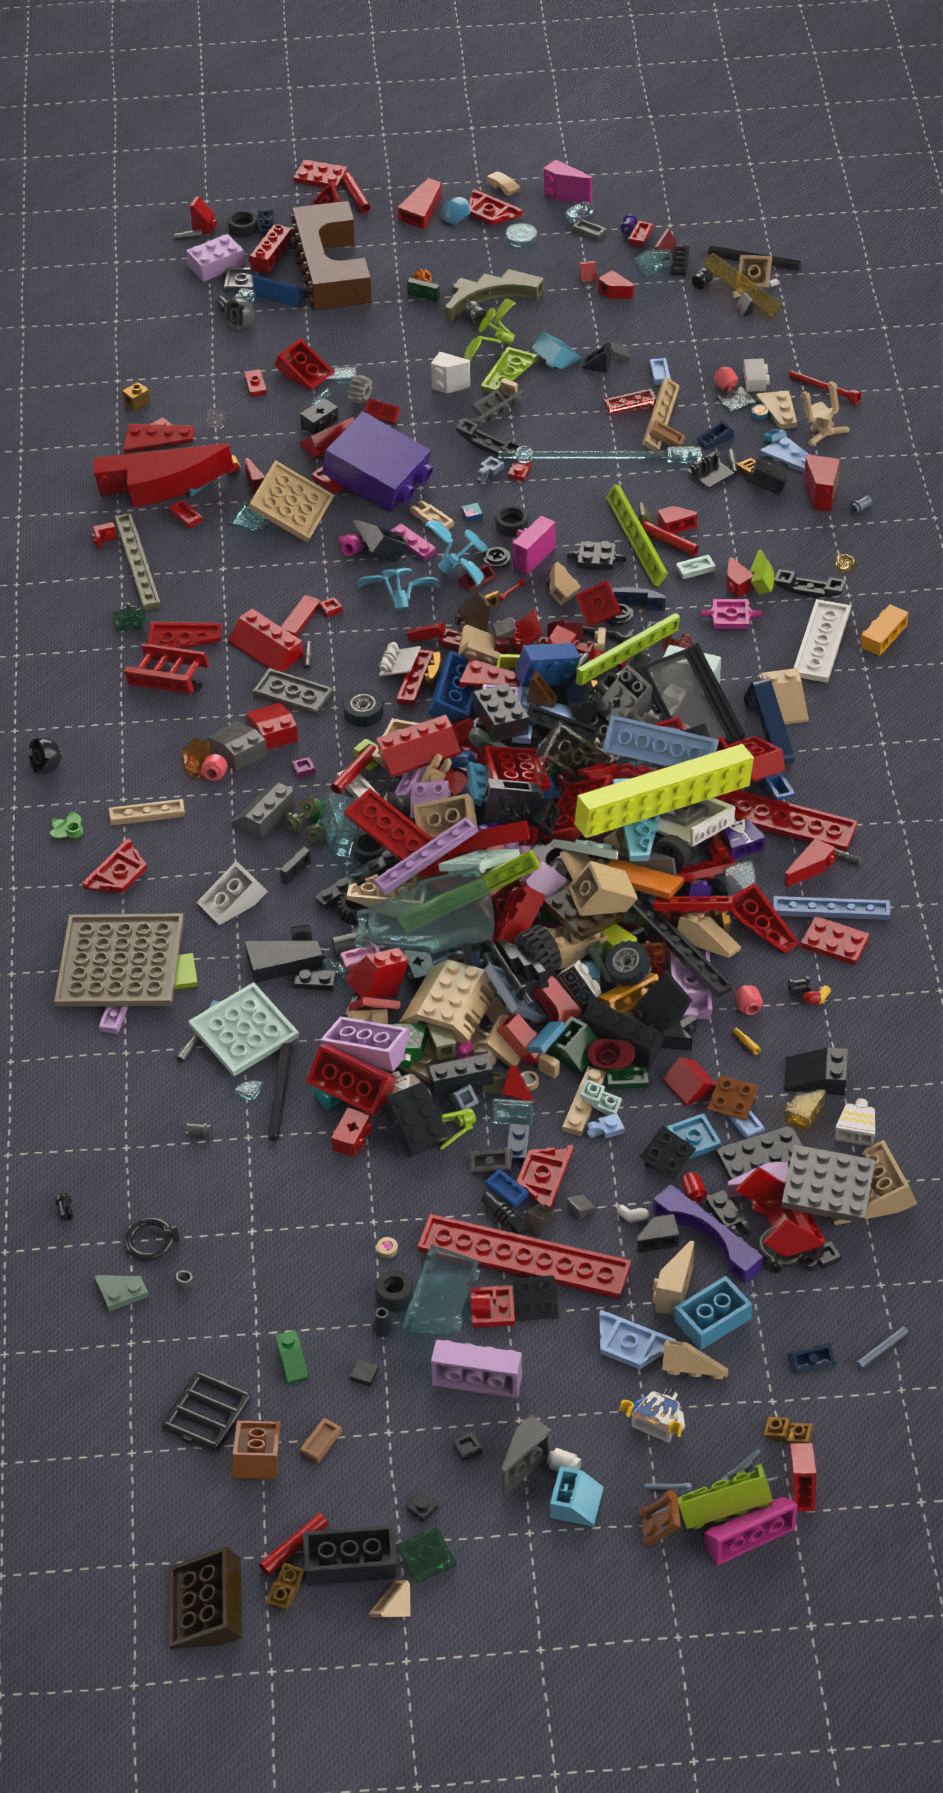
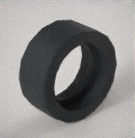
[228,210,258,237]
[495,505,528,537]
[352,831,386,865]
[652,835,690,872]

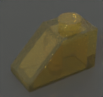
[784,1089,826,1131]

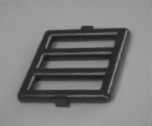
[161,1372,251,1451]

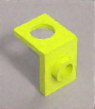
[497,654,520,669]

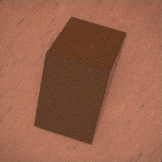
[527,670,557,708]

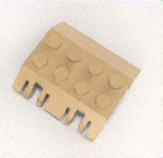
[399,959,497,1044]

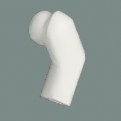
[617,1205,649,1223]

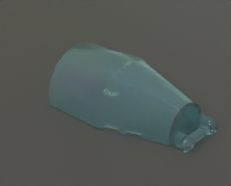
[355,867,495,953]

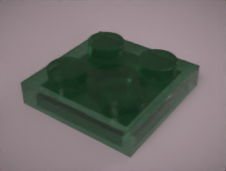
[396,1527,457,1584]

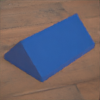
[252,274,307,307]

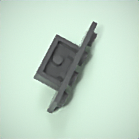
[472,389,524,428]

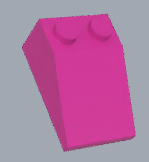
[544,160,592,204]

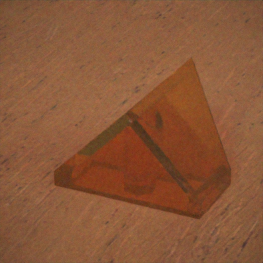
[181,737,212,778]

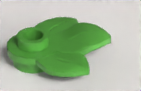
[50,811,83,839]

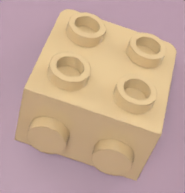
[458,625,500,665]

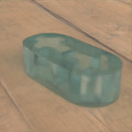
[565,201,594,223]

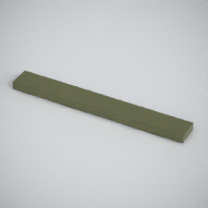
[114,513,161,611]

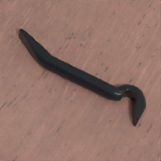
[583,626,635,643]

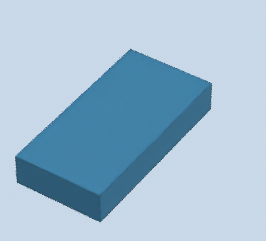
[527,1022,566,1053]

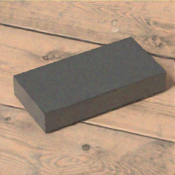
[572,219,607,241]

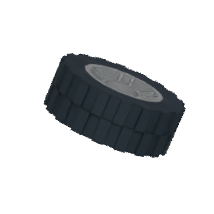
[343,689,384,727]
[605,940,651,986]

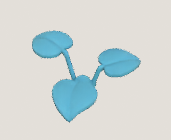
[424,520,488,586]
[358,568,440,610]

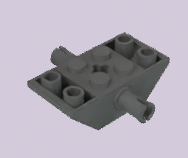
[586,664,652,740]

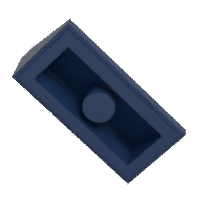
[787,1343,836,1374]

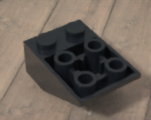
[353,519,409,562]

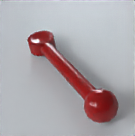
[499,579,525,601]

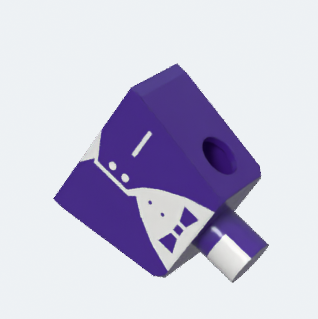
[723,817,765,860]

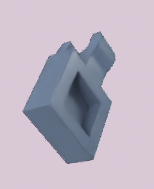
[477,456,504,483]

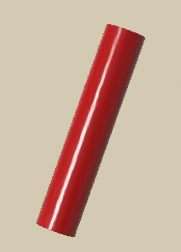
[341,173,371,213]
[642,521,699,556]
[330,745,376,794]
[258,1513,329,1576]

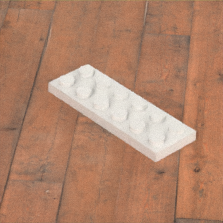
[794,599,851,683]

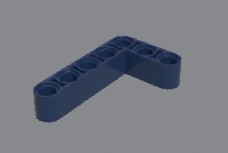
[744,678,795,764]

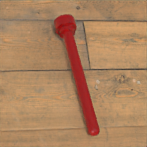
[789,371,862,405]

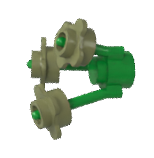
[283,796,325,842]

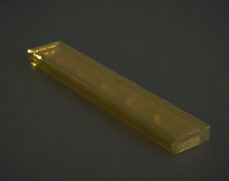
[702,253,783,318]

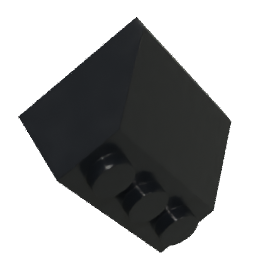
[425,1051,493,1096]

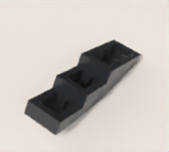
[498,940,549,989]

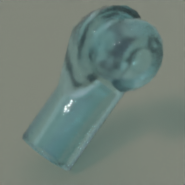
[324,958,348,980]

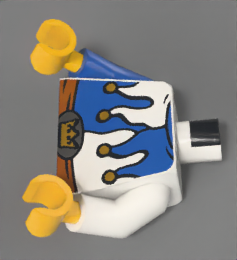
[618,1388,685,1443]

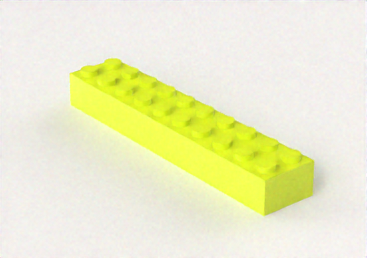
[575,744,754,838]

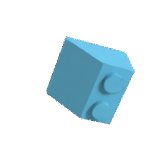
[532,332,581,369]

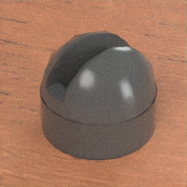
[175,1270,193,1289]

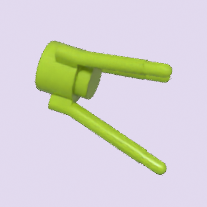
[440,1108,476,1150]

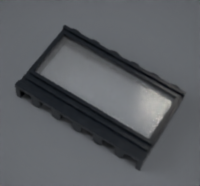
[638,643,745,744]

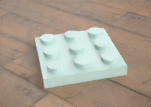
[438,849,520,874]

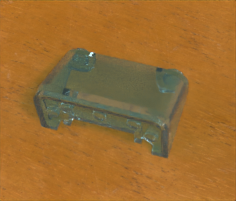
[401,1244,481,1336]

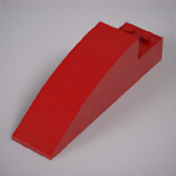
[94,443,234,507]

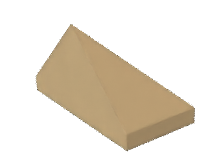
[369,1580,410,1617]

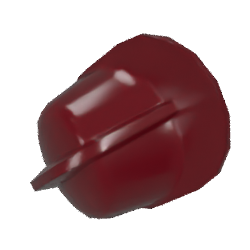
[588,1039,635,1070]

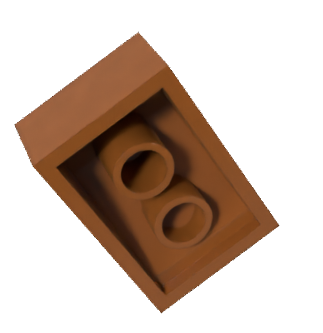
[232,1420,281,1480]

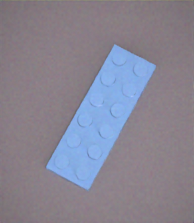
[602,715,719,767]

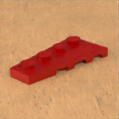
[148,622,222,649]

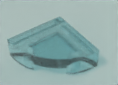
[235,1081,263,1101]

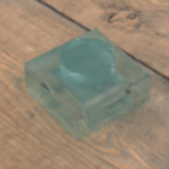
[234,287,256,303]

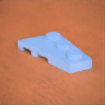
[760,437,809,473]

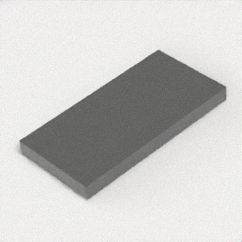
[253,668,334,716]

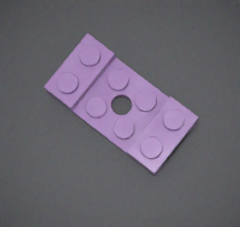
[669,950,712,1020]

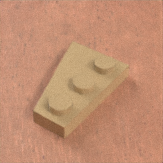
[756,391,797,429]

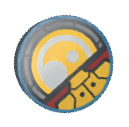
[752,404,768,420]

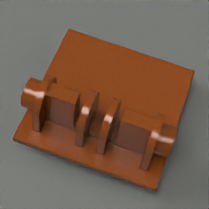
[707,1075,759,1121]

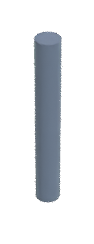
[856,1326,908,1369]

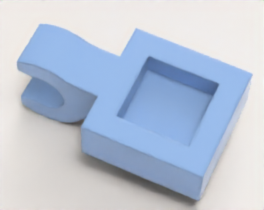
[587,1113,625,1138]

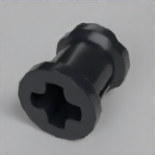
[788,976,811,996]

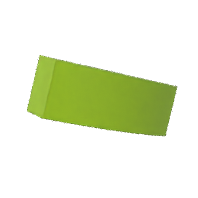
[750,550,774,595]

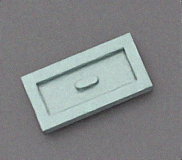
[676,555,715,579]

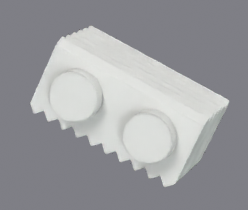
[743,359,769,392]

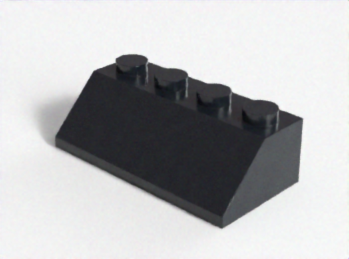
[582,998,666,1071]

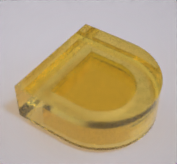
[836,554,857,572]

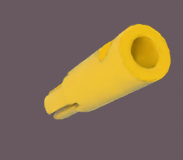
[732,1028,761,1055]

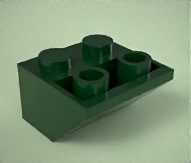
[549,1016,599,1074]

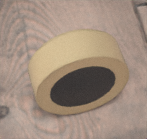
[521,1071,539,1091]

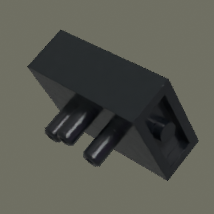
[481,779,544,825]

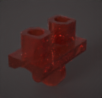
[639,940,668,965]

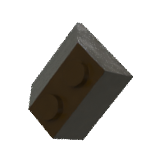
[455,592,491,633]

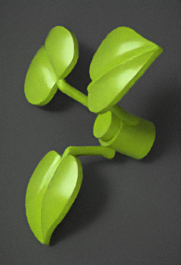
[464,299,516,363]

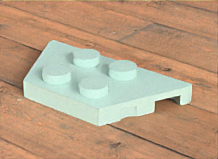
[552,839,619,860]

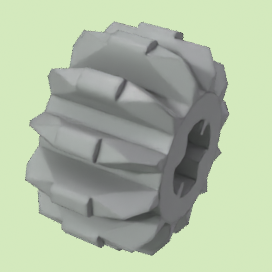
[348,375,373,404]

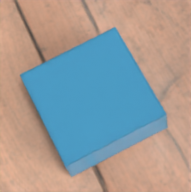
[763,429,787,442]

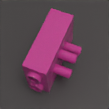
[511,516,556,575]

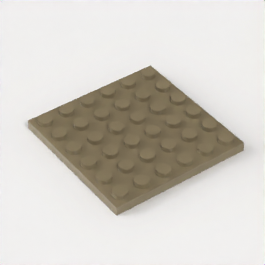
[54,913,184,1007]

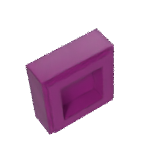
[292,757,316,779]

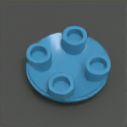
[440,197,471,226]

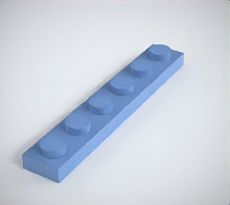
[773,896,890,920]

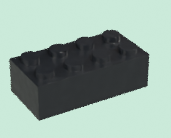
[303,1525,397,1585]

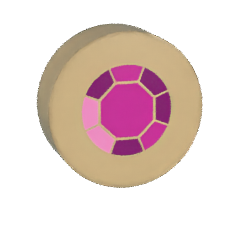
[377,1237,398,1258]

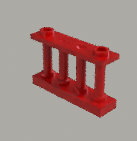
[124,643,209,694]

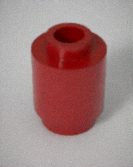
[681,1172,707,1203]

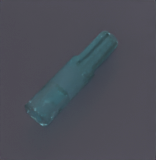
[308,389,331,408]

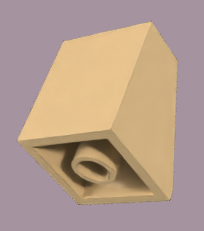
[568,861,638,916]

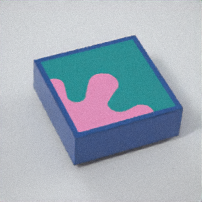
[461,503,483,522]

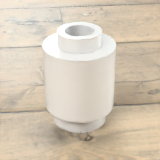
[547,1448,581,1472]

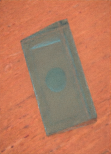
[492,1099,534,1125]

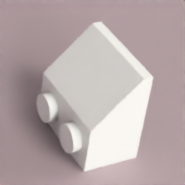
[431,352,470,393]

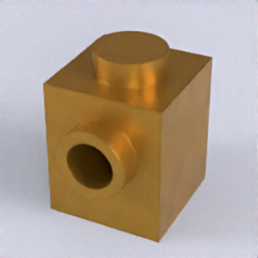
[123,382,150,411]

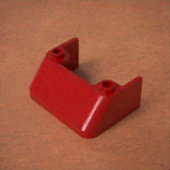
[736,1166,825,1257]

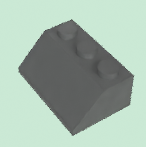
[231,783,295,839]

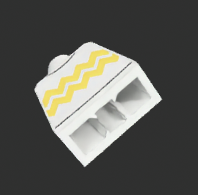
[835,1098,875,1146]

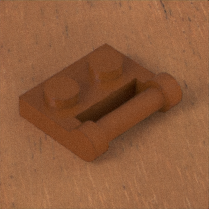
[638,1490,681,1547]

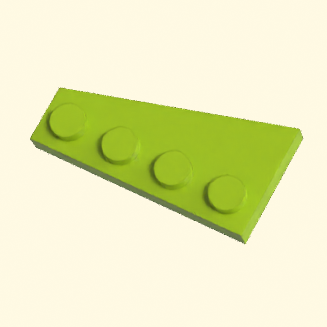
[481,347,538,393]

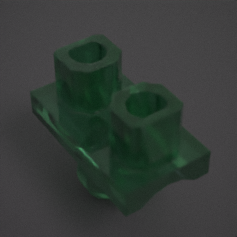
[113,602,146,631]

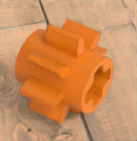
[412,269,432,283]

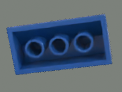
[427,651,476,720]

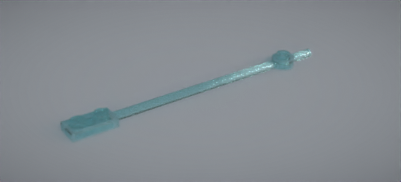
[498,446,702,463]

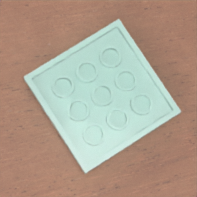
[189,982,299,1076]

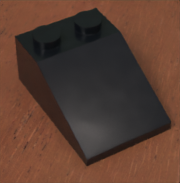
[632,971,692,1033]
[784,1047,848,1095]

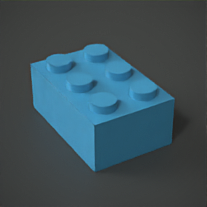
[674,1276,752,1350]

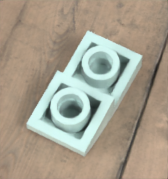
[579,1079,622,1116]

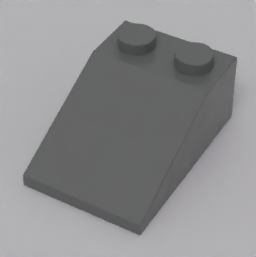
[207,721,267,771]
[502,1415,551,1495]

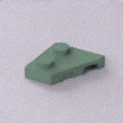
[95,1275,149,1311]

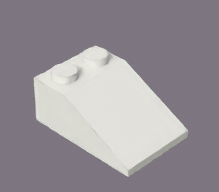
[197,861,268,925]

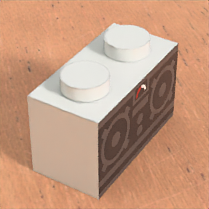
[556,960,602,1008]

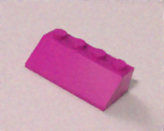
[704,1497,798,1565]

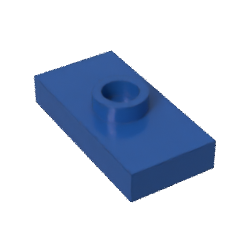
[485,1169,529,1209]

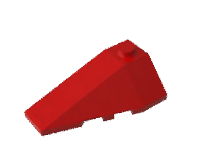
[730,883,800,954]

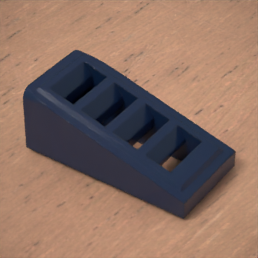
[696,420,735,450]

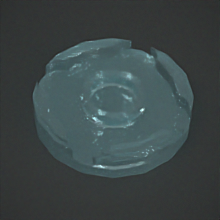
[506,223,537,247]

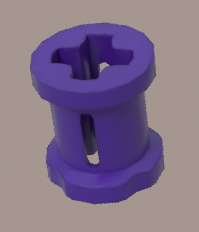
[620,214,637,235]

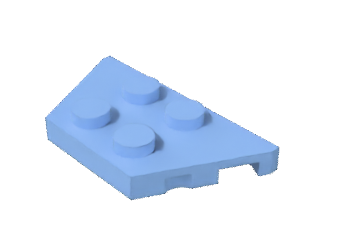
[599,1310,676,1370]

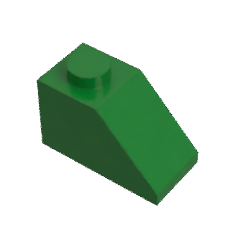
[275,1330,309,1384]

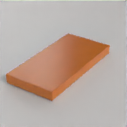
[607,859,684,899]

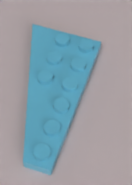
[613,779,660,861]

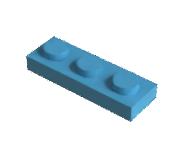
[466,762,488,807]

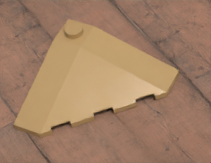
[346,868,429,918]
[832,1140,917,1225]

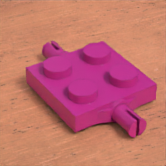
[701,599,762,629]

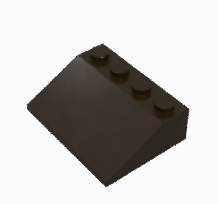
[169,1546,242,1649]

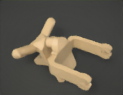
[802,381,849,446]

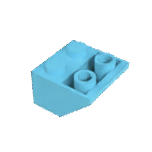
[550,1466,604,1527]

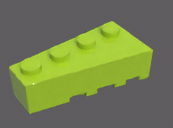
[678,1463,773,1529]

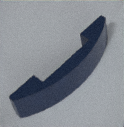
[612,587,666,611]

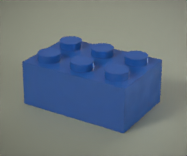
[515,643,581,687]

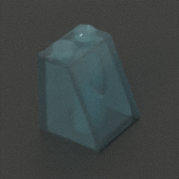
[319,791,357,858]

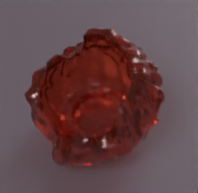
[662,633,695,652]

